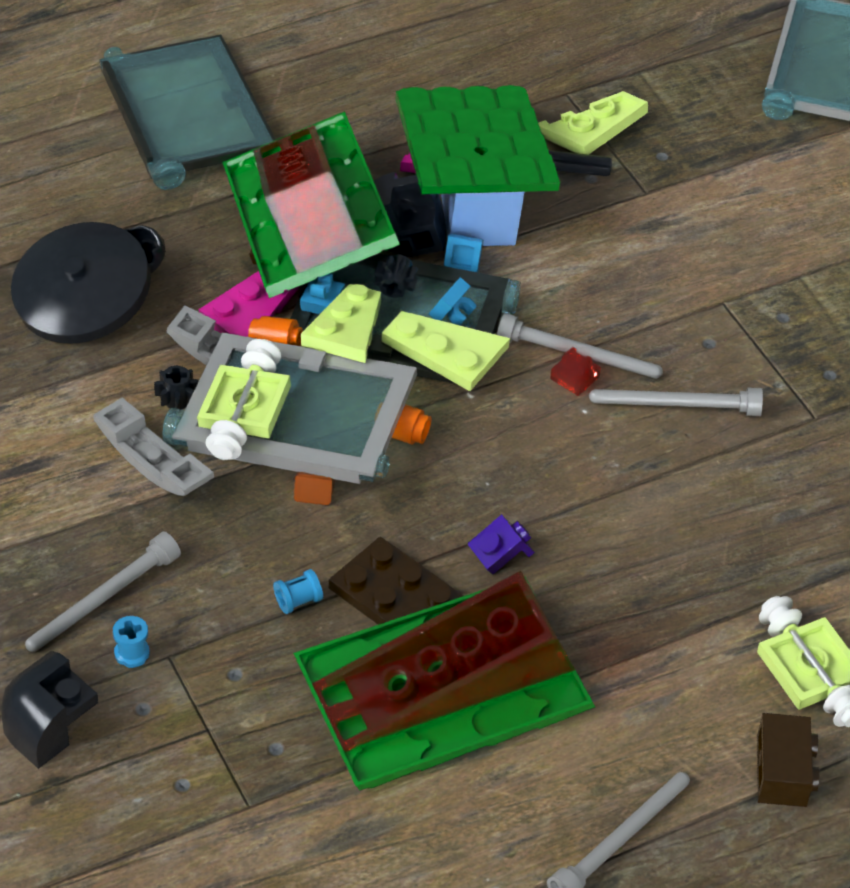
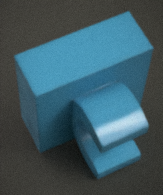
[444,233,484,273]
[300,273,345,314]
[428,277,477,325]

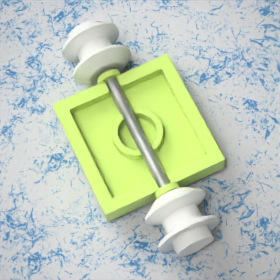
[197,339,291,460]
[757,596,850,727]

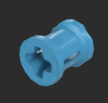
[273,569,323,614]
[112,616,150,668]

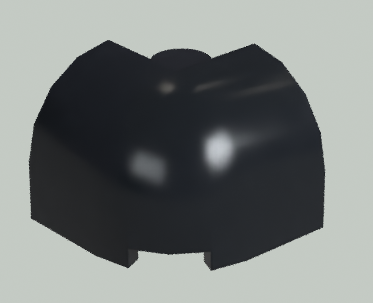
[374,172,446,257]
[0,651,98,769]

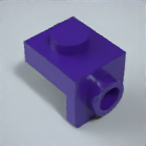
[467,514,535,575]

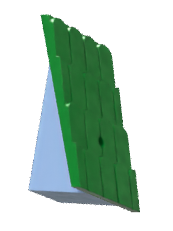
[395,85,560,246]

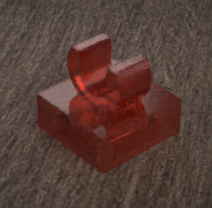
[550,347,601,396]

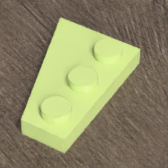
[538,91,648,155]
[301,284,381,363]
[381,311,510,391]

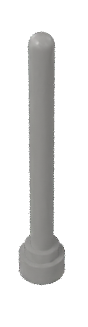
[497,313,663,379]
[589,387,763,416]
[25,531,181,652]
[547,772,690,888]

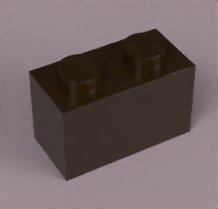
[757,713,819,807]

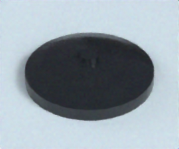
[11,222,151,344]

